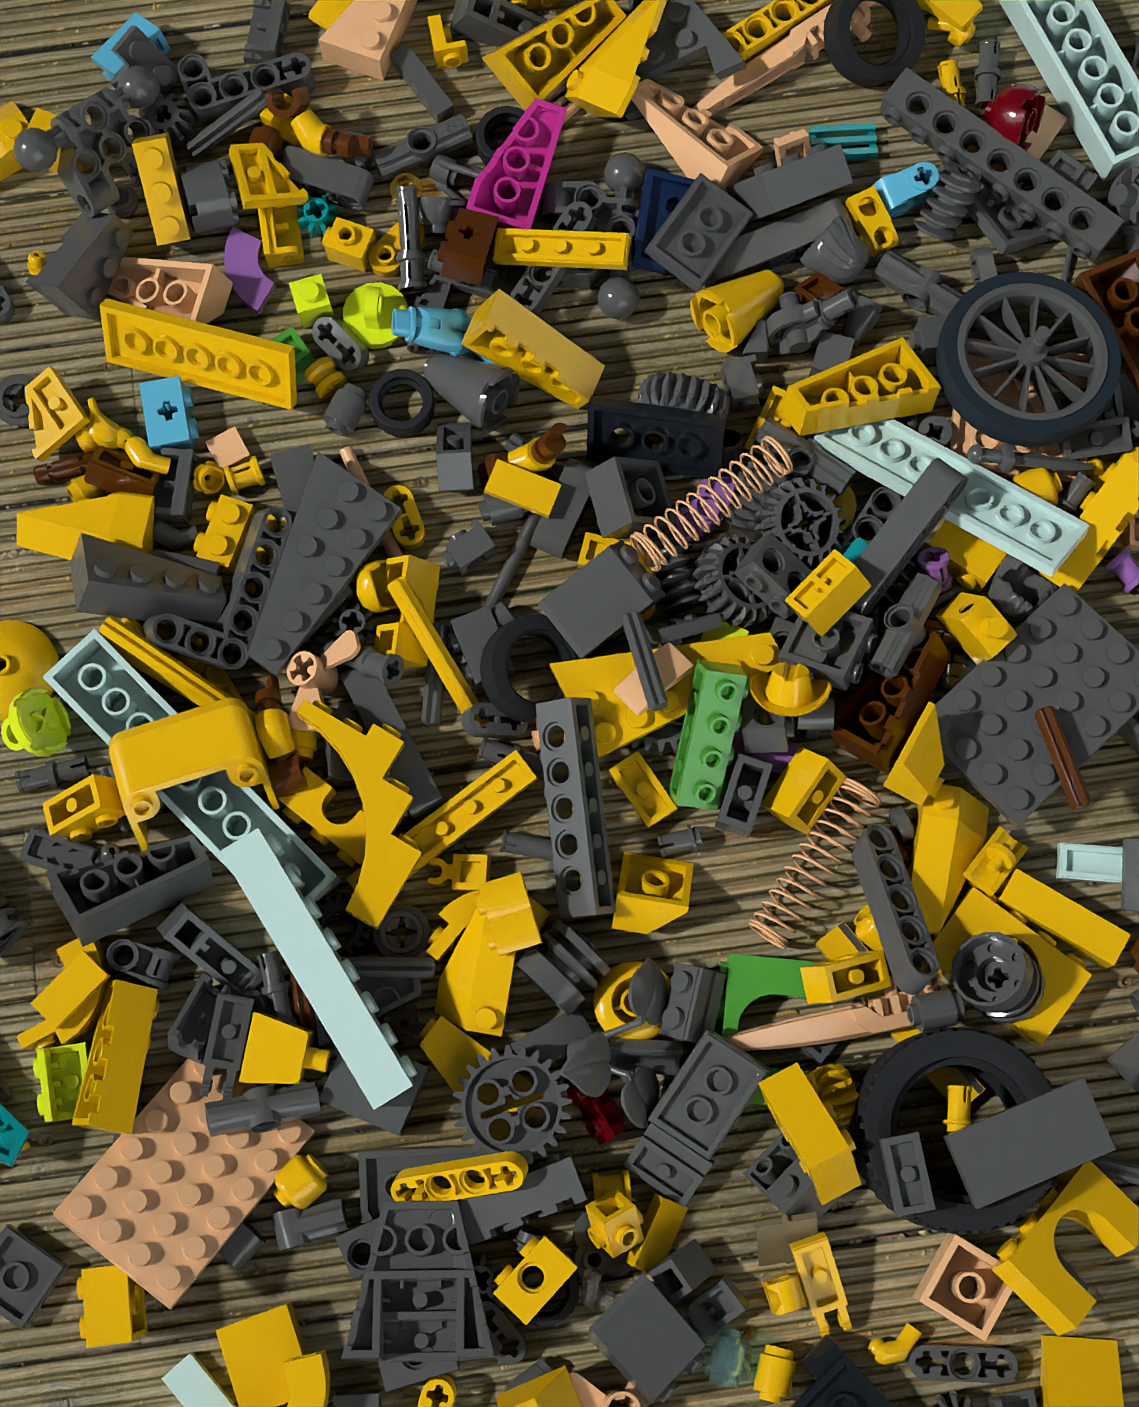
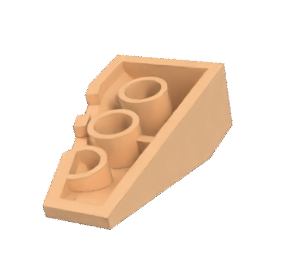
[631,79,764,191]

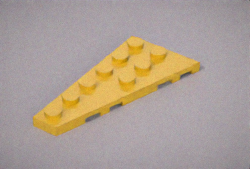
[549,632,780,759]

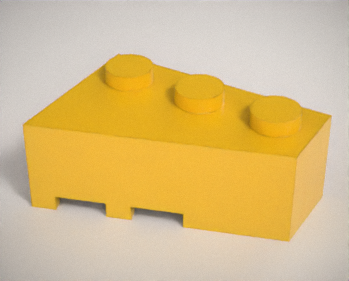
[758,1063,861,1205]

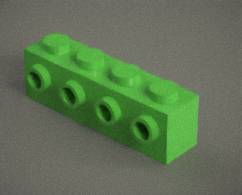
[668,659,749,810]

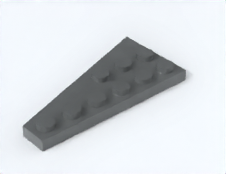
[248,451,403,678]

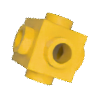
[585,1188,644,1259]

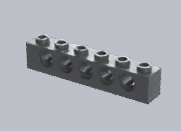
[536,697,616,919]

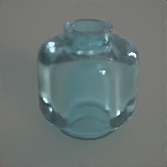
[701,1328,753,1388]

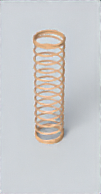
[630,436,793,572]
[748,778,881,949]

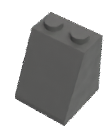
[537,540,666,659]
[588,1273,706,1405]

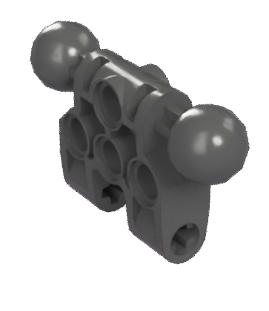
[13,65,161,218]
[538,152,646,320]

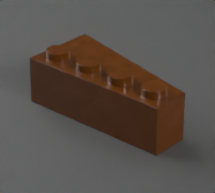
[828,627,951,775]

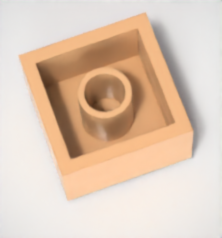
[912,1233,1013,1341]

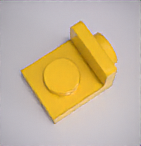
[427,14,469,68]

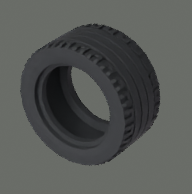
[849,1027,1052,1235]

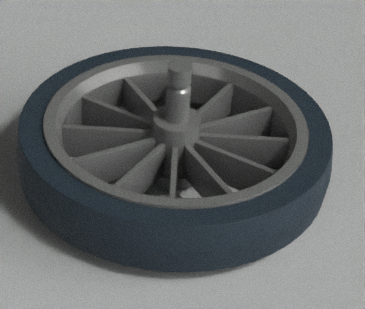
[936,272,1121,447]

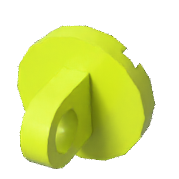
[342,282,409,349]
[1,687,71,757]

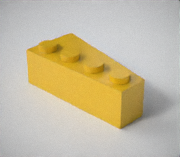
[1038,454,1139,593]
[72,979,160,1135]

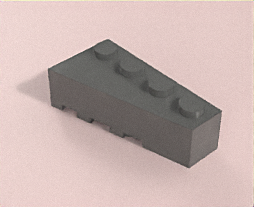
[46,835,214,947]

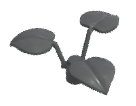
[559,958,668,1129]

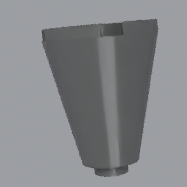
[423,353,520,433]

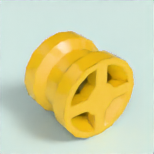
[304,356,347,399]

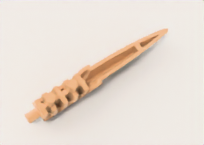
[691,1,877,116]
[723,974,967,1051]

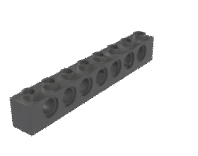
[880,67,1125,263]

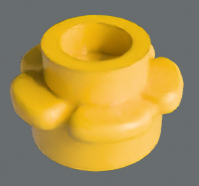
[192,461,225,494]

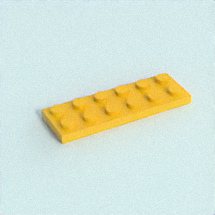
[99,298,297,410]

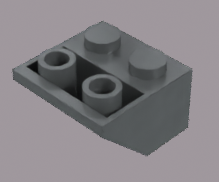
[743,1133,842,1220]

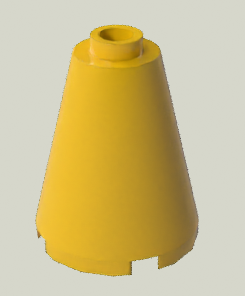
[690,270,784,353]

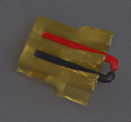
[739,1324,755,1341]

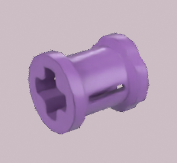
[917,547,953,593]
[1104,547,1139,593]

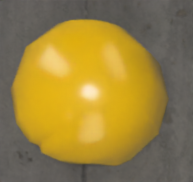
[355,559,398,613]

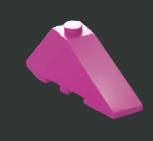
[466,98,567,229]

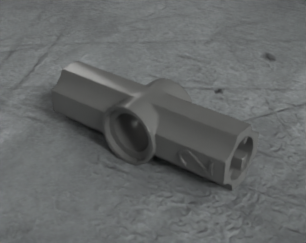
[371,114,473,181]
[872,250,963,316]
[753,417,856,498]
[867,573,942,679]
[205,1082,320,1137]

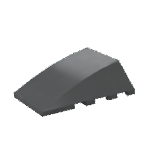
[341,1201,495,1363]

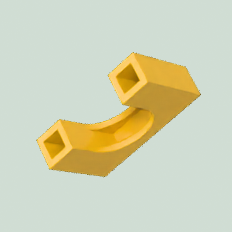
[932,887,1092,1046]
[991,1161,1139,1336]

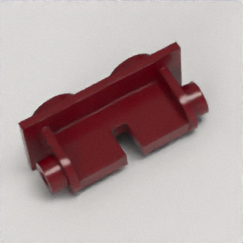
[564,1079,627,1145]

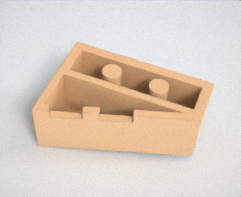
[318,0,418,80]

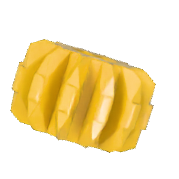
[810,1063,859,1126]

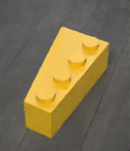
[481,0,627,109]
[461,289,605,409]
[781,337,941,436]

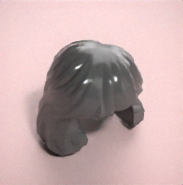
[800,214,869,284]
[989,554,1058,623]

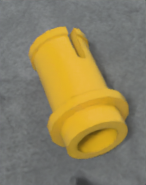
[943,1085,974,1133]

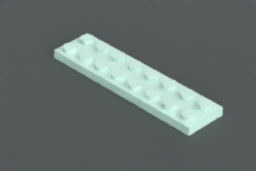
[814,419,1090,577]

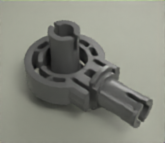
[1108,168,1139,255]
[766,288,859,355]

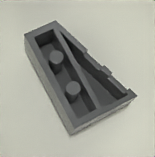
[726,142,853,222]
[26,212,133,320]

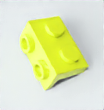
[33,1042,90,1122]

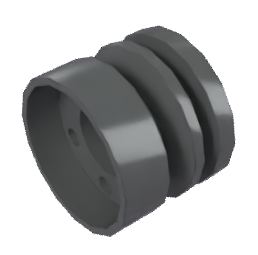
[515,919,612,1016]
[951,932,1045,1024]

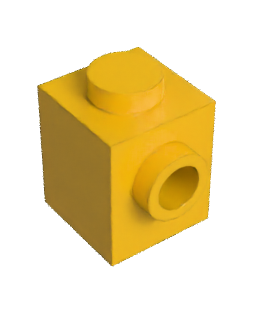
[322,217,377,272]

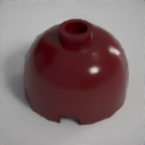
[984,84,1045,151]

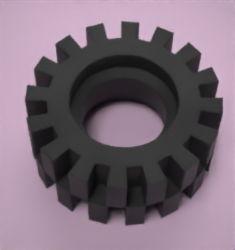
[316,893,373,957]

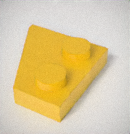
[25,366,91,462]

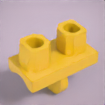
[962,826,1028,897]

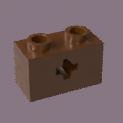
[437,207,499,286]

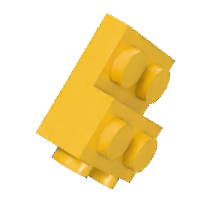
[193,494,277,582]

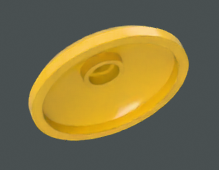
[0,620,60,722]

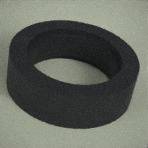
[823,0,925,86]
[480,614,588,723]

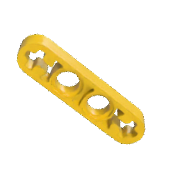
[390,1151,528,1202]

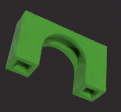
[717,953,816,1106]

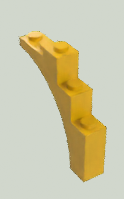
[296,700,422,930]

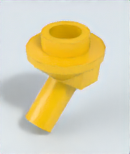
[927,16,976,47]

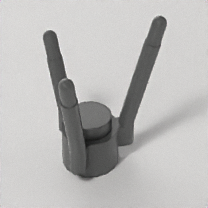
[429,154,484,209]

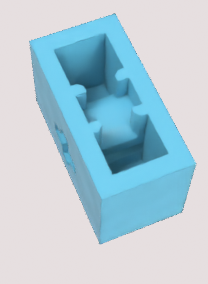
[139,376,199,455]

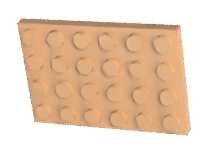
[53,1059,315,1310]

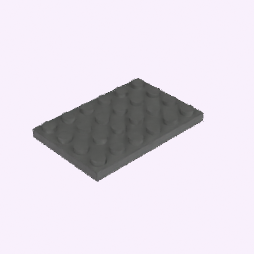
[914,583,1139,828]

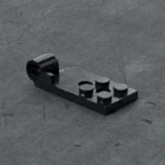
[586,396,744,480]
[790,1334,894,1407]

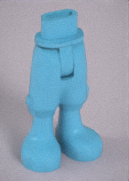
[391,306,497,365]

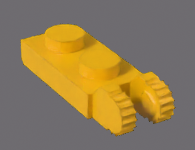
[789,1232,852,1338]

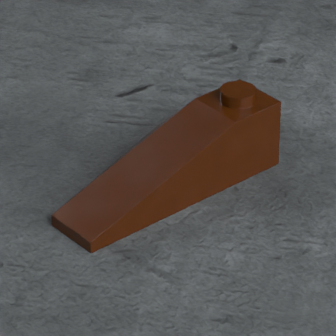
[1071,249,1139,392]

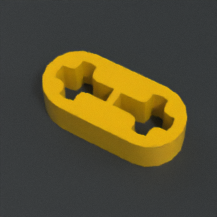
[384,485,426,550]

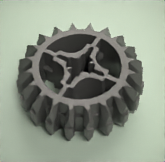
[637,371,730,421]
[754,477,847,570]
[692,534,773,628]

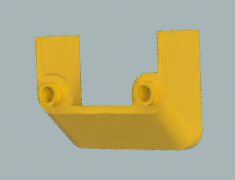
[109,698,280,852]

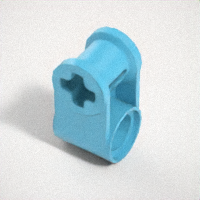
[873,162,939,218]

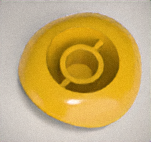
[749,662,831,717]
[593,961,671,1040]

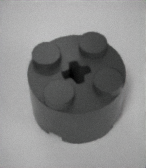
[178,159,240,235]

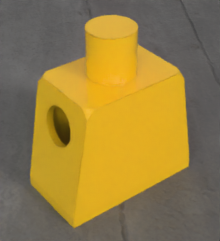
[935,592,1017,665]
[239,1011,330,1084]

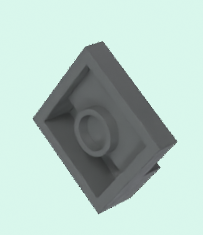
[778,611,878,691]

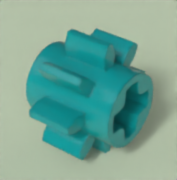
[297,195,338,238]

